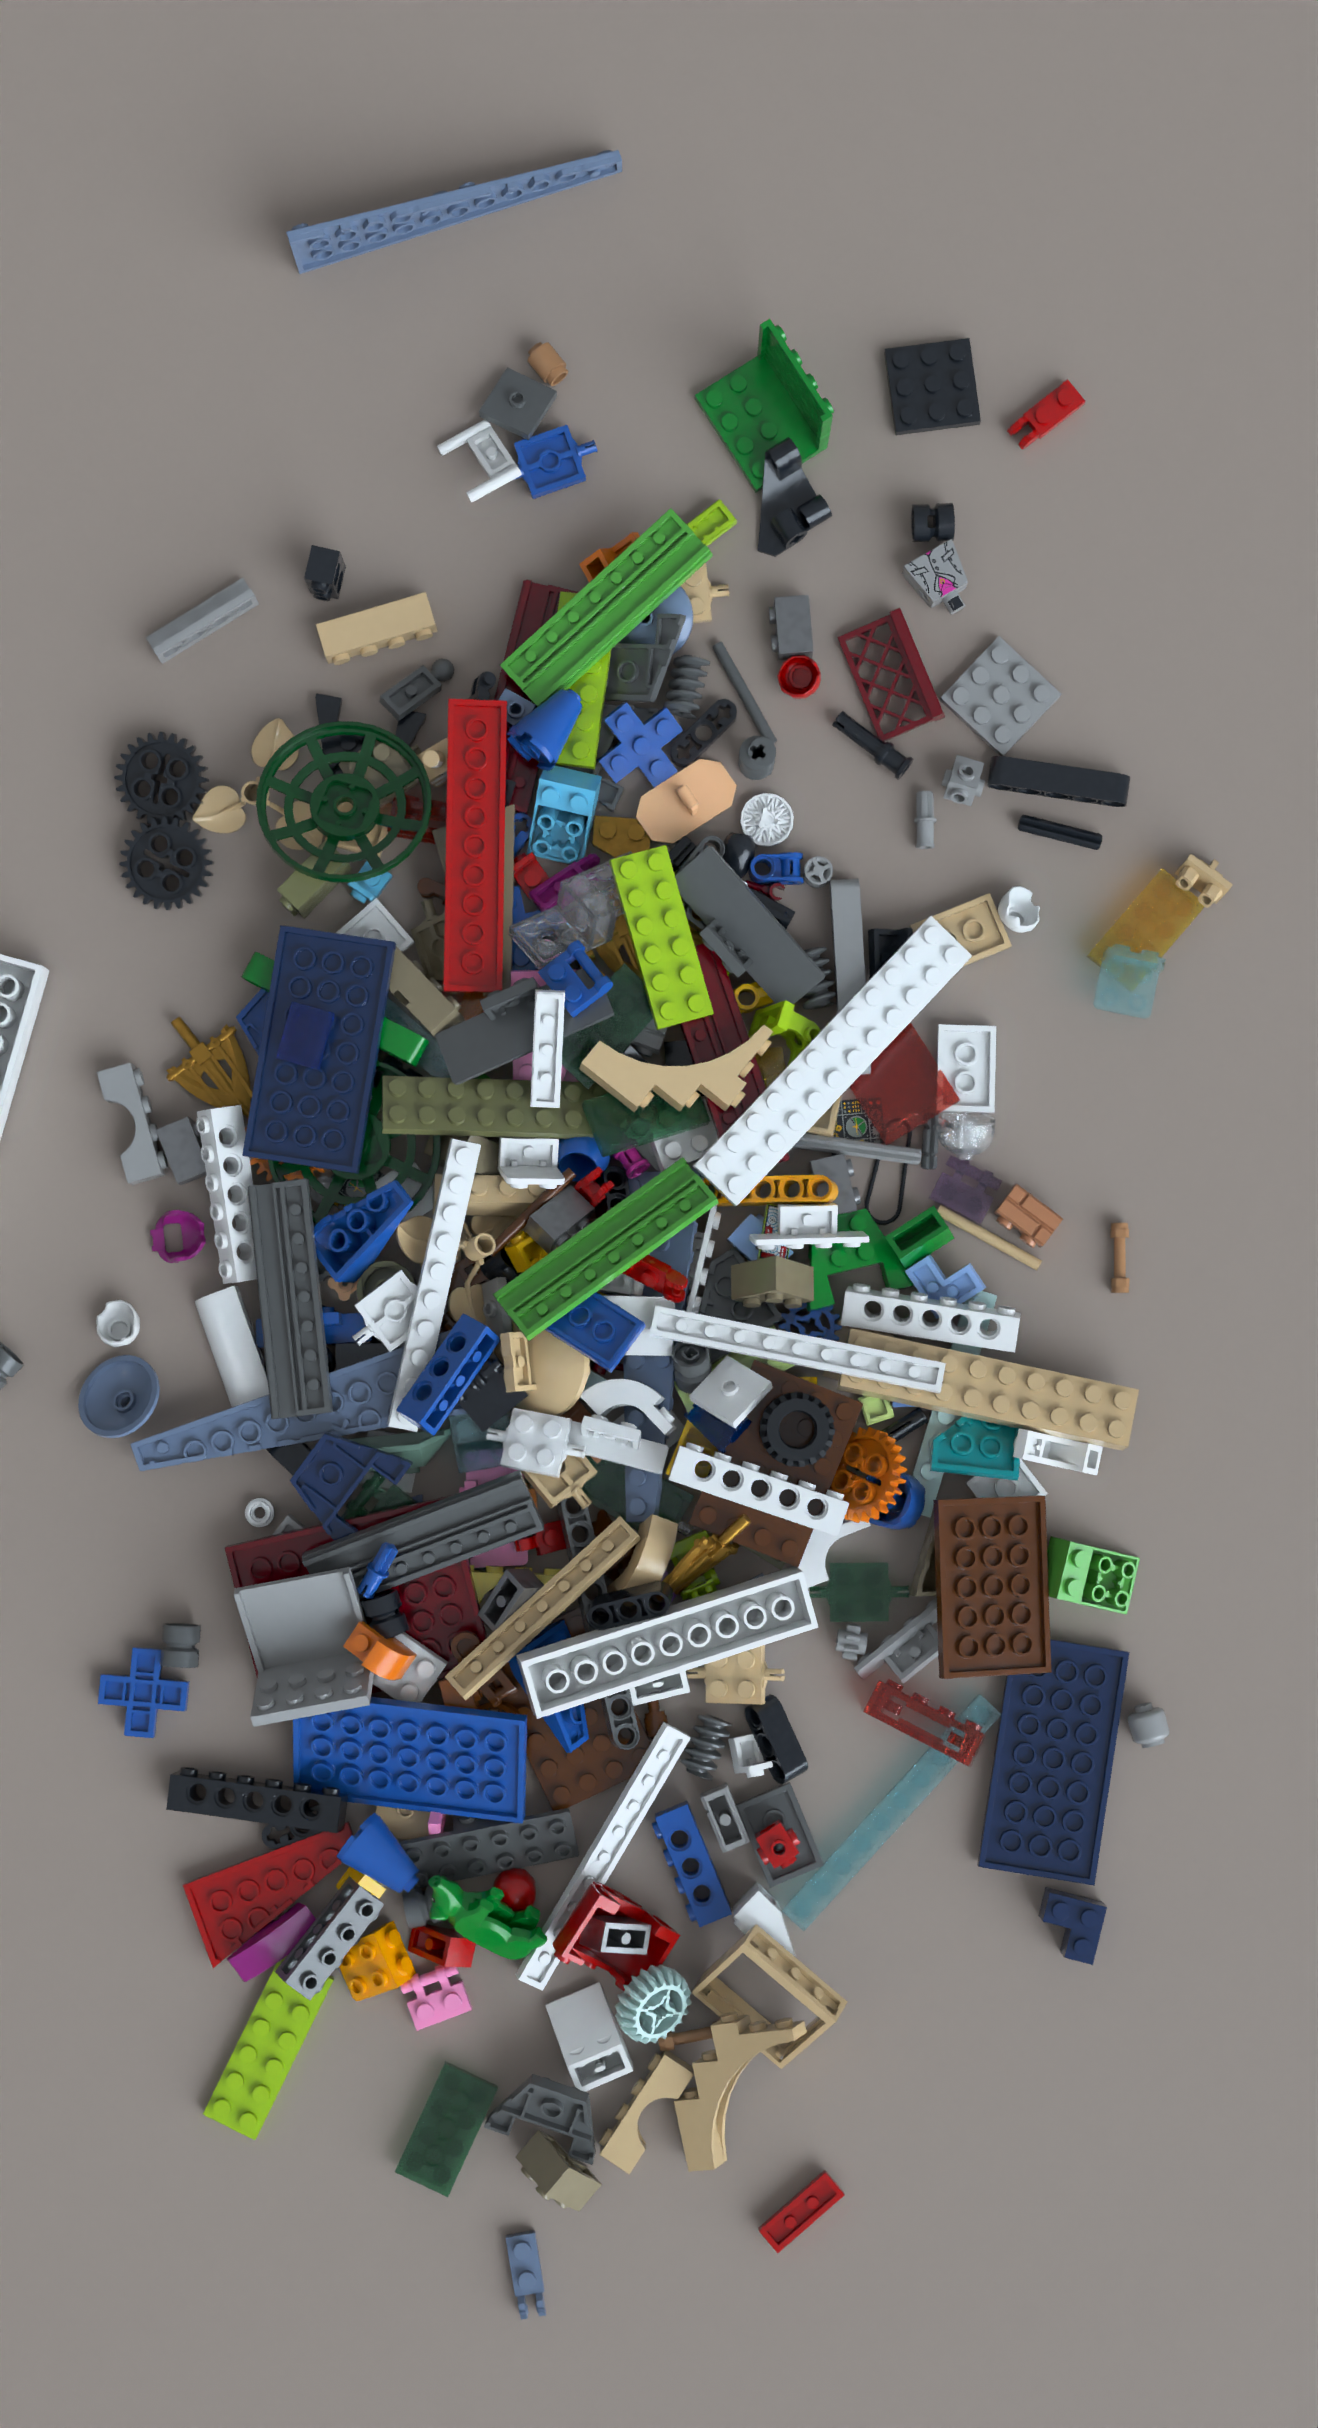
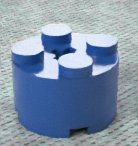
[865,1472,926,1530]

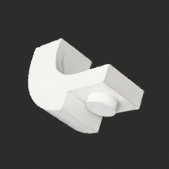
[580,1379,677,1436]
[1013,1428,1103,1475]
[798,1519,871,1588]

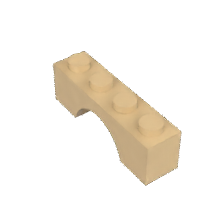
[598,2050,694,2174]

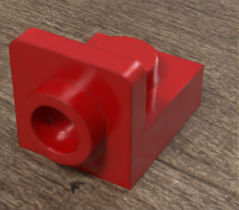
[514,852,549,900]

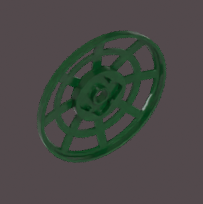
[256,721,432,883]
[268,1061,441,1224]

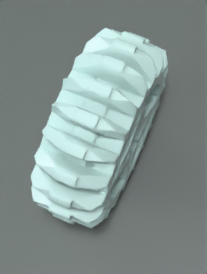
[615,1964,692,2044]

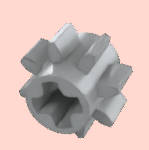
[835,1624,868,1660]

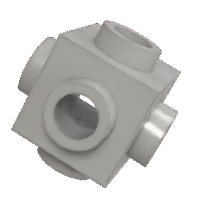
[941,755,985,806]

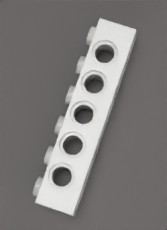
[196,1105,257,1284]
[841,1283,1021,1353]
[668,1442,849,1537]

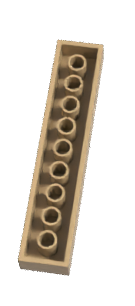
[837,1328,1139,1451]

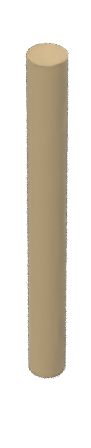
[937,1205,1042,1271]

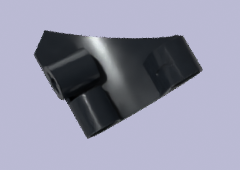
[758,437,832,557]

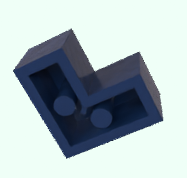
[1038,1887,1107,1965]

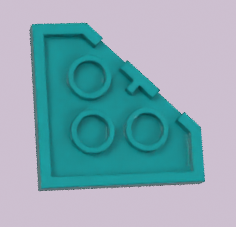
[930,1417,1020,1480]

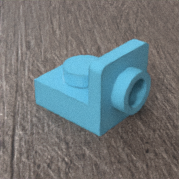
[347,861,393,904]

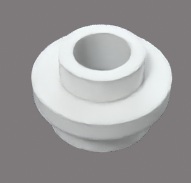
[245,1498,275,1527]

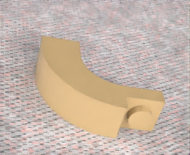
[606,1514,678,1607]

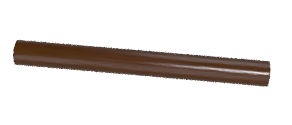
[491,1167,577,1257]

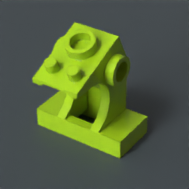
[748,1000,821,1066]
[670,1530,721,1600]

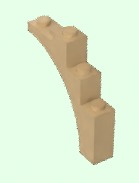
[579,1025,773,1112]
[674,2012,807,2172]

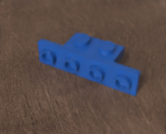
[256,1307,373,1348]

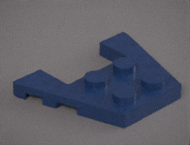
[290,1432,413,1540]

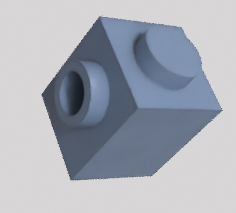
[499,688,536,728]

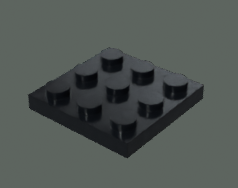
[884,338,981,435]

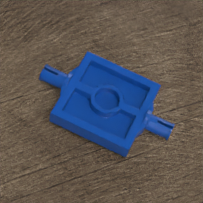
[514,425,598,499]

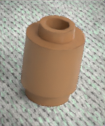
[527,342,569,386]

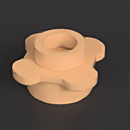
[328,1277,359,1301]

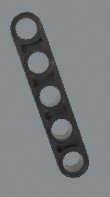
[987,756,1130,807]

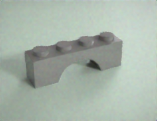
[97,1063,168,1185]

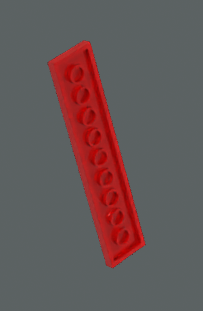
[443,699,507,993]

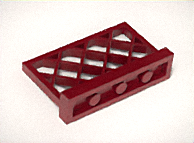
[837,608,945,742]

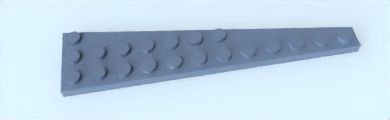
[623,1169,704,1522]

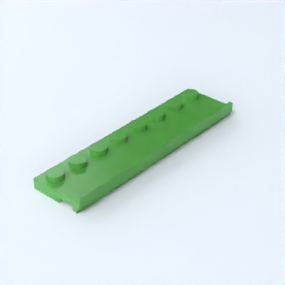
[500,508,713,707]
[493,1157,719,1341]

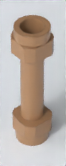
[1110,1223,1129,1293]
[658,2021,717,2051]

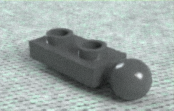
[379,659,454,721]

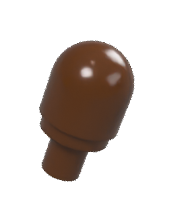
[644,1700,668,1739]

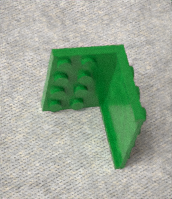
[695,319,834,493]

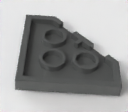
[699,1247,783,1365]

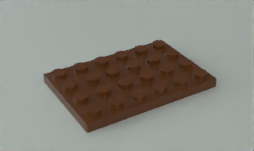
[689,1360,864,1568]
[933,1495,1051,1679]
[493,1607,651,1811]

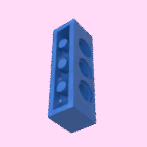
[396,1313,500,1436]
[652,1801,732,1927]

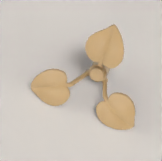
[192,718,324,850]
[396,1216,517,1326]

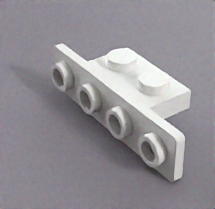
[749,1203,869,1250]
[686,1205,722,1314]
[569,1414,669,1474]

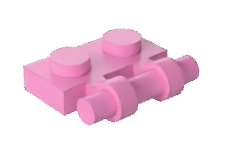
[400,1965,472,2031]

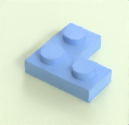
[905,1254,986,1319]

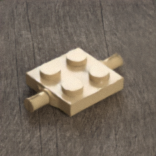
[681,563,729,623]
[521,1455,598,1510]
[687,1645,785,1705]

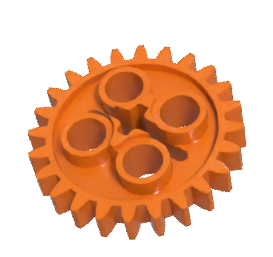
[829,1427,907,1523]

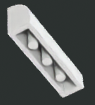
[195,1285,269,1407]

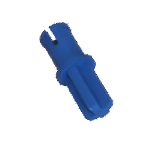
[357,1542,398,1599]

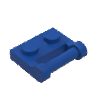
[538,940,613,1018]

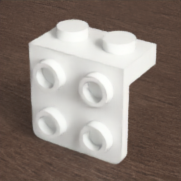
[498,1137,565,1189]

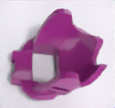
[150,1210,206,1263]

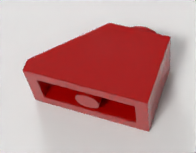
[407,1924,476,1968]

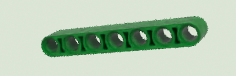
[241,952,429,1067]

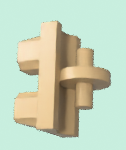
[1175,854,1233,908]

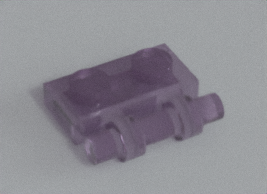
[929,1155,1002,1224]

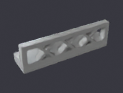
[146,578,259,664]

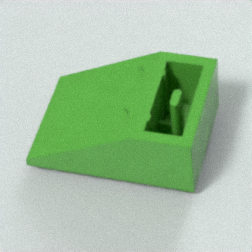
[1047,1536,1140,1615]

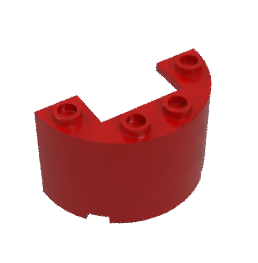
[552,1881,681,1991]

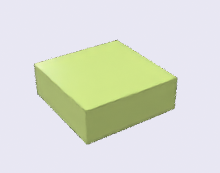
[858,1396,895,1426]

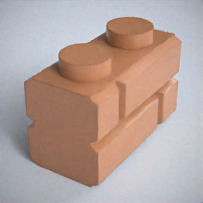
[994,1184,1063,1248]

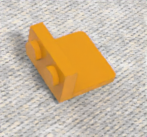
[339,1921,416,2001]

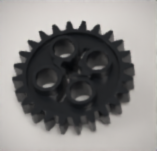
[114,732,209,824]
[119,816,214,910]

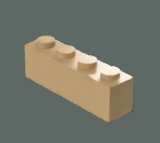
[316,592,438,665]
[433,1174,546,1217]

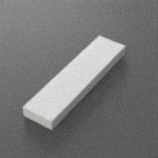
[530,989,565,1108]

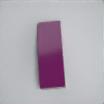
[227,1902,316,1982]

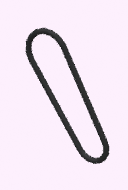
[865,1118,912,1225]

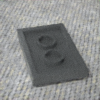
[736,1782,824,1888]

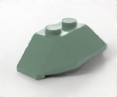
[348,1428,452,1477]

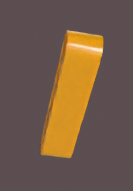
[704,1175,838,1207]

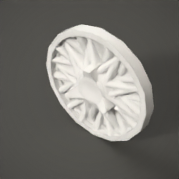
[740,793,794,847]

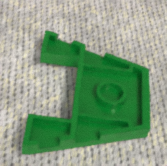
[806,1208,914,1312]

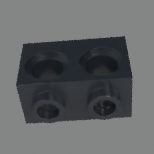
[304,545,346,601]

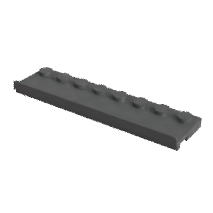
[248,1179,333,1419]
[302,1470,544,1600]

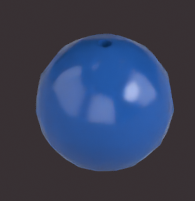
[557,1137,610,1182]

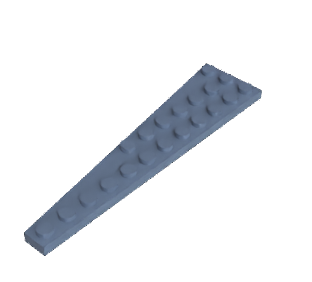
[286,150,623,274]
[130,1329,467,1471]

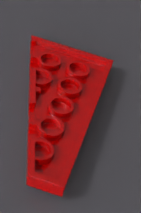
[183,1821,354,1968]

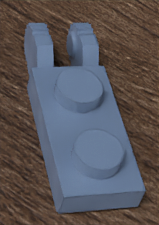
[506,2230,546,2320]

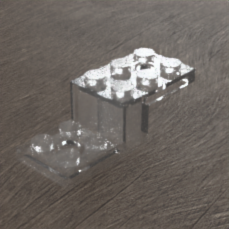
[508,851,633,970]

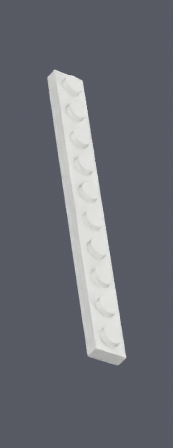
[387,1138,481,1432]
[650,1305,946,1393]
[515,1722,691,1991]

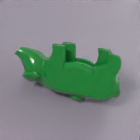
[428,1875,547,1960]

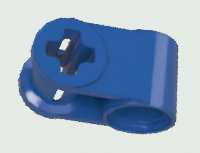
[748,852,804,885]

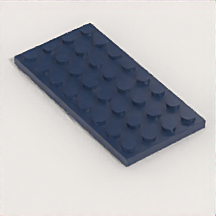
[242,925,396,1174]
[977,1639,1130,1886]

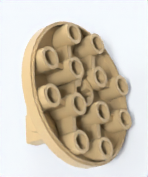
[495,1319,590,1416]

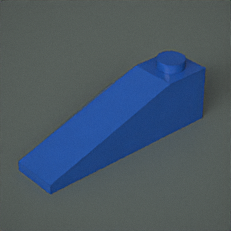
[314,1180,414,1283]
[508,1620,589,1753]

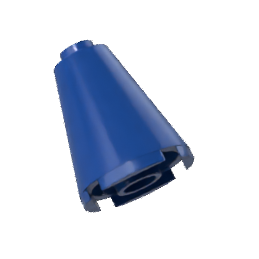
[506,689,583,771]
[337,1813,419,1894]

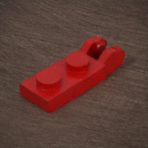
[1007,379,1085,449]
[574,1166,615,1208]
[622,1255,688,1303]

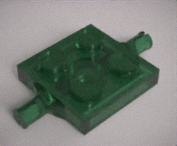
[809,1562,909,1622]

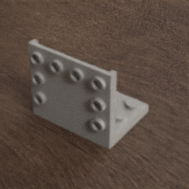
[234,1567,374,1727]

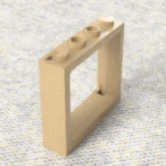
[692,1924,847,2069]

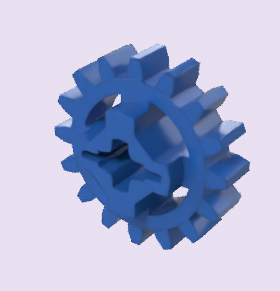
[779,1303,842,1341]

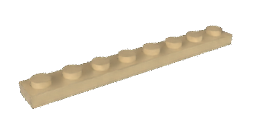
[445,1516,641,1700]

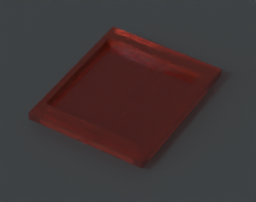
[849,1022,960,1145]

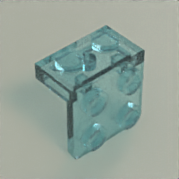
[1093,944,1166,1019]

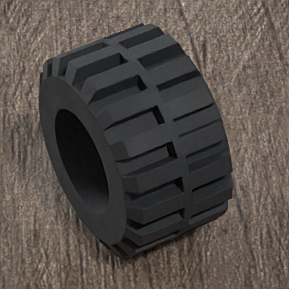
[759,1392,835,1467]

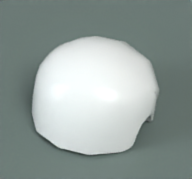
[998,886,1040,933]
[96,1300,140,1347]

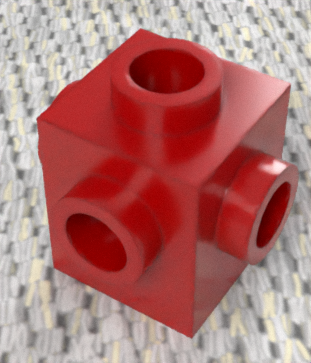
[754,1819,801,1869]

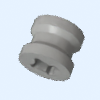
[803,856,833,888]

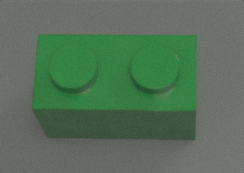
[885,1205,955,1269]

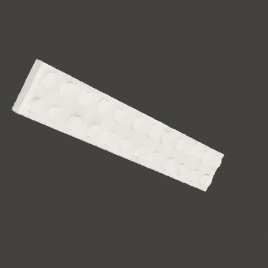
[693,916,972,1207]

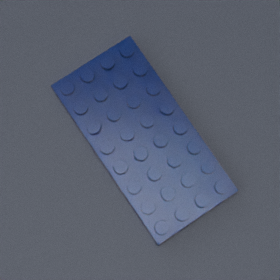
[293,1697,527,1824]

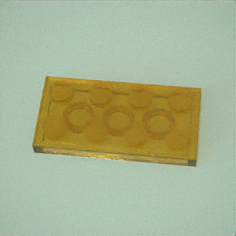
[1087,868,1205,993]

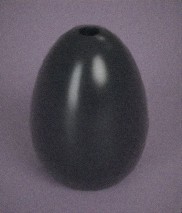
[722,832,756,878]

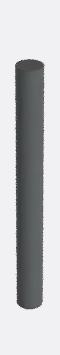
[712,642,777,743]

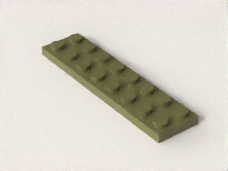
[382,1076,617,1140]

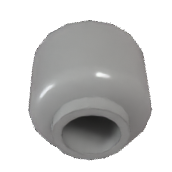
[1128,1702,1169,1748]

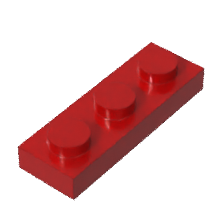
[758,2170,845,2253]

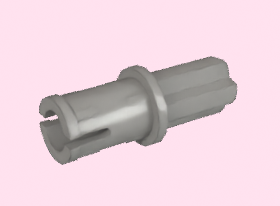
[914,791,937,849]

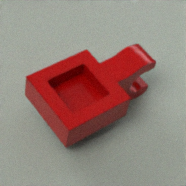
[514,1520,566,1556]

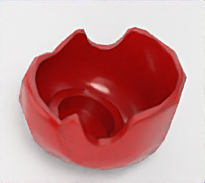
[777,655,821,699]
[493,1868,536,1911]

